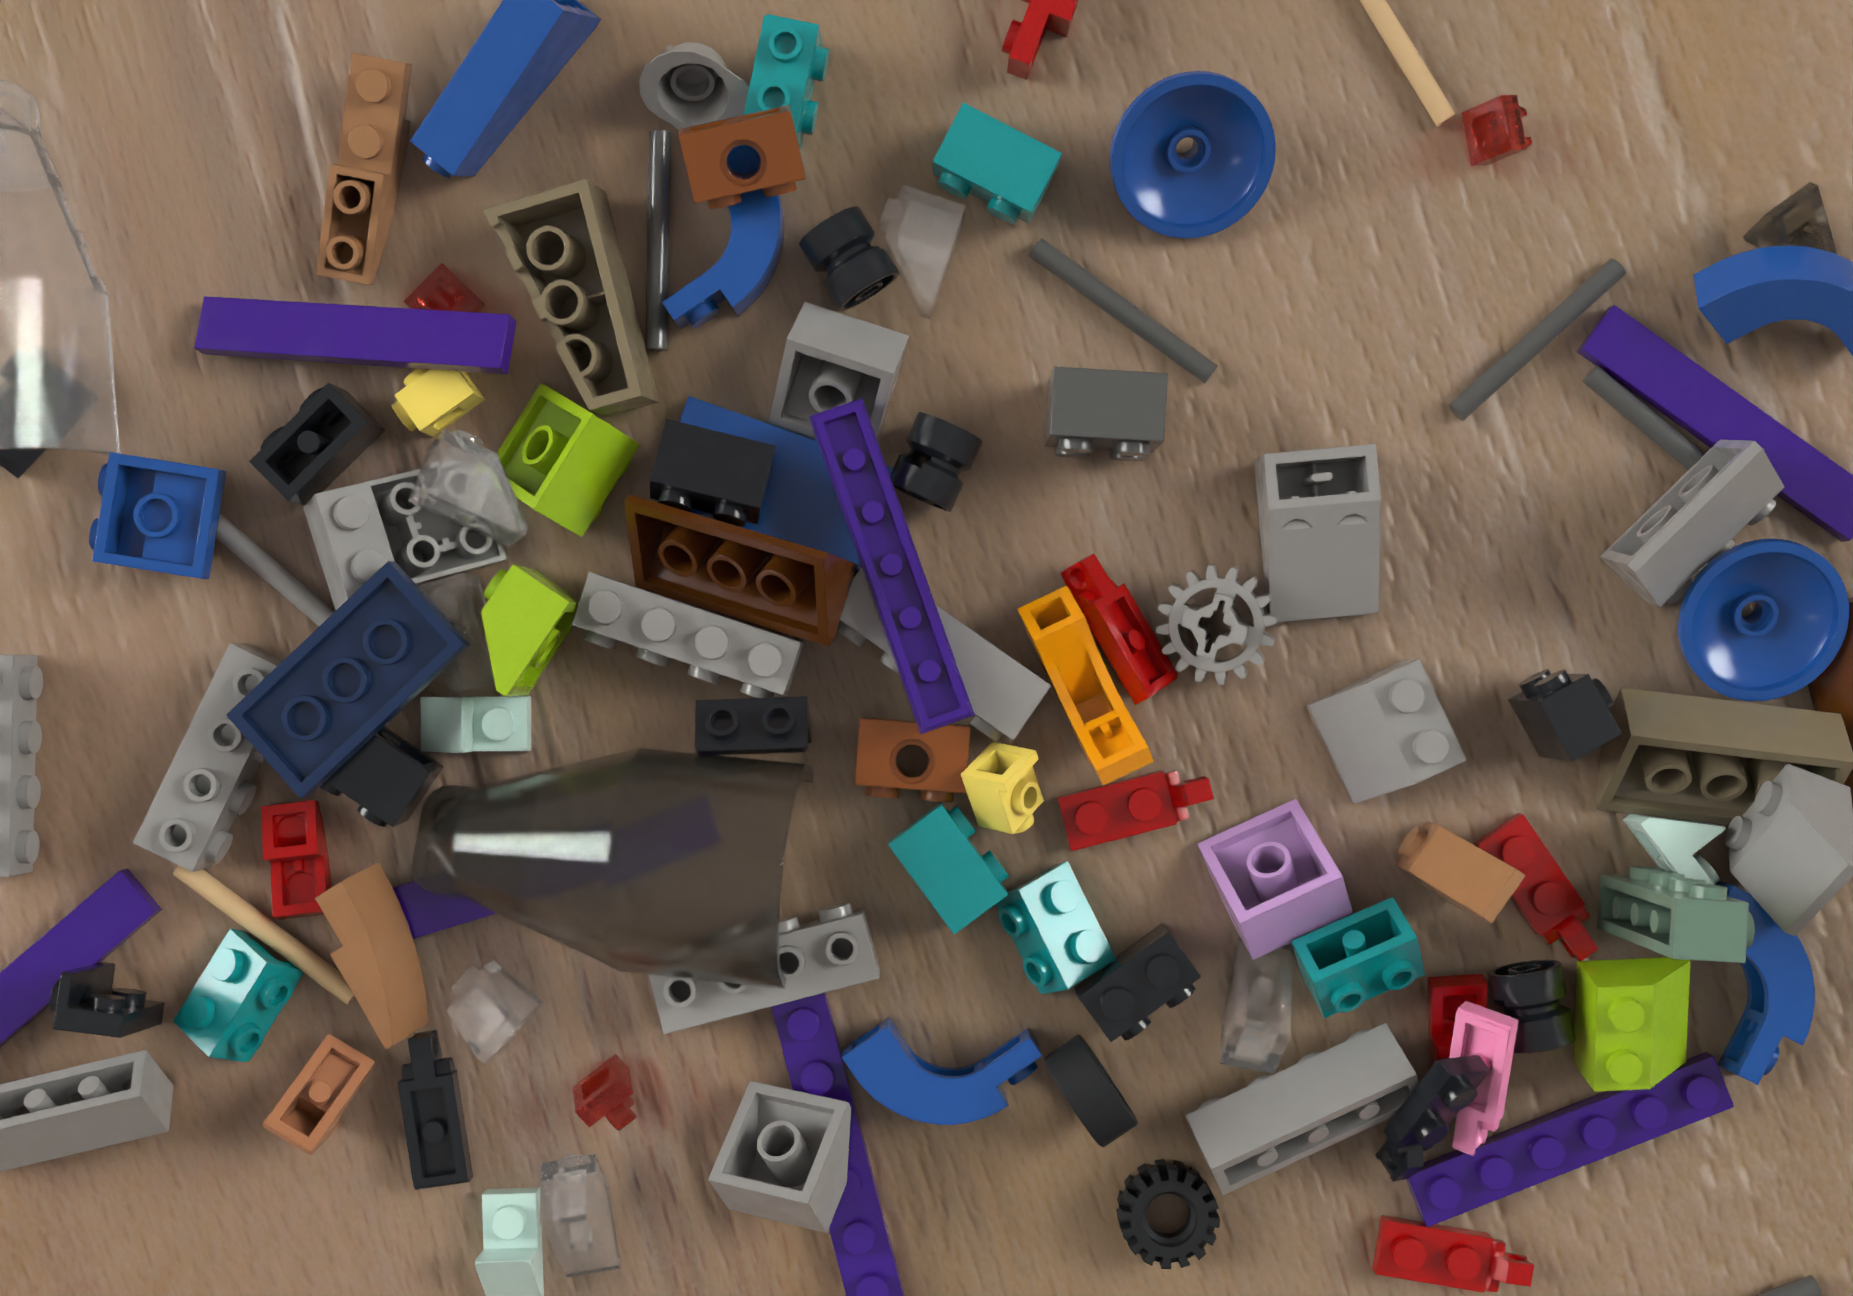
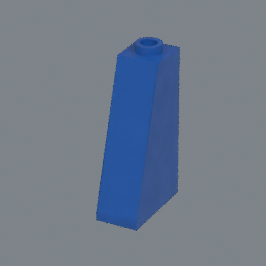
[410,0,601,178]

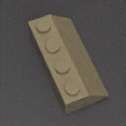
[1595,687,1853,825]

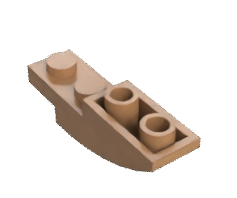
[316,52,412,285]

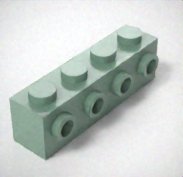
[1597,866,1755,963]

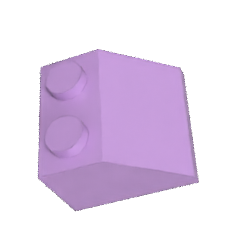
[1197,799,1353,960]

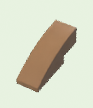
[315,862,429,1050]

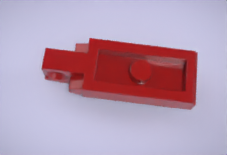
[1061,554,1178,705]
[1057,770,1214,851]
[1473,813,1598,962]
[1372,1215,1534,1293]

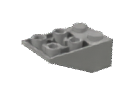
[1254,444,1381,622]
[303,456,507,610]

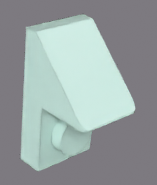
[420,696,531,753]
[1623,814,1726,885]
[475,1187,544,1296]

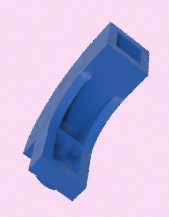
[662,145,784,329]
[1693,245,1853,356]
[1715,881,1815,1085]
[842,1017,1042,1125]

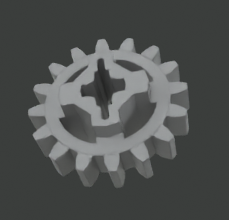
[1156,564,1278,685]

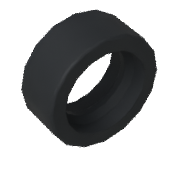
[1044,1035,1138,1147]

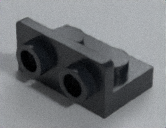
[695,696,812,756]
[50,962,165,1038]

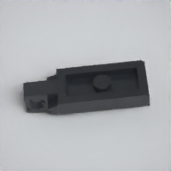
[397,1030,473,1190]
[1375,1055,1490,1182]

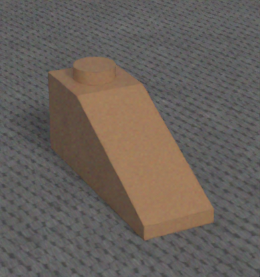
[1396,822,1526,923]

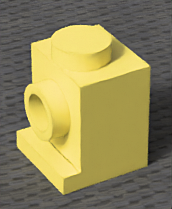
[391,369,486,437]
[961,742,1044,834]

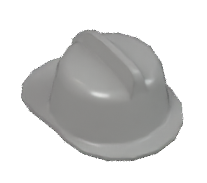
[639,42,749,130]

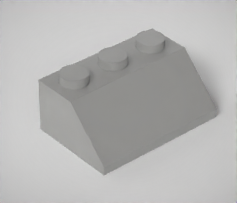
[1600,439,1784,607]

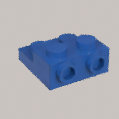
[89,452,226,579]

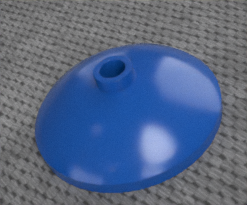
[1110,71,1276,238]
[1678,539,1849,701]

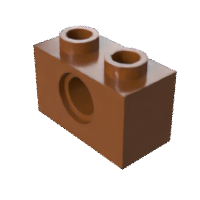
[678,105,806,209]
[855,717,970,802]

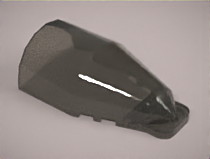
[412,748,814,989]

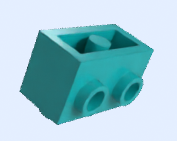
[932,102,1062,224]
[888,802,1009,935]
[1291,897,1426,1019]

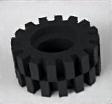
[1116,1159,1220,1269]

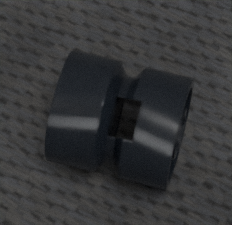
[799,206,899,311]
[890,412,983,512]
[1488,959,1576,1053]

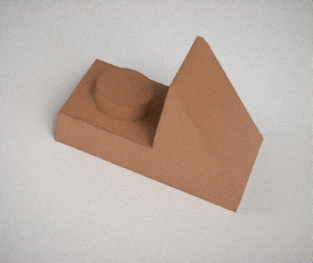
[263,1033,376,1155]

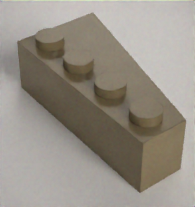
[482,179,659,417]

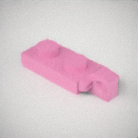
[1449,1001,1519,1156]

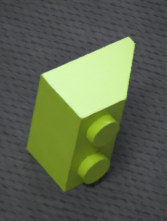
[483,383,640,537]
[481,564,580,697]
[1573,957,1691,1092]

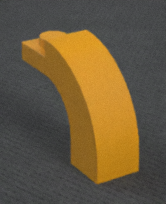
[1017,585,1154,785]

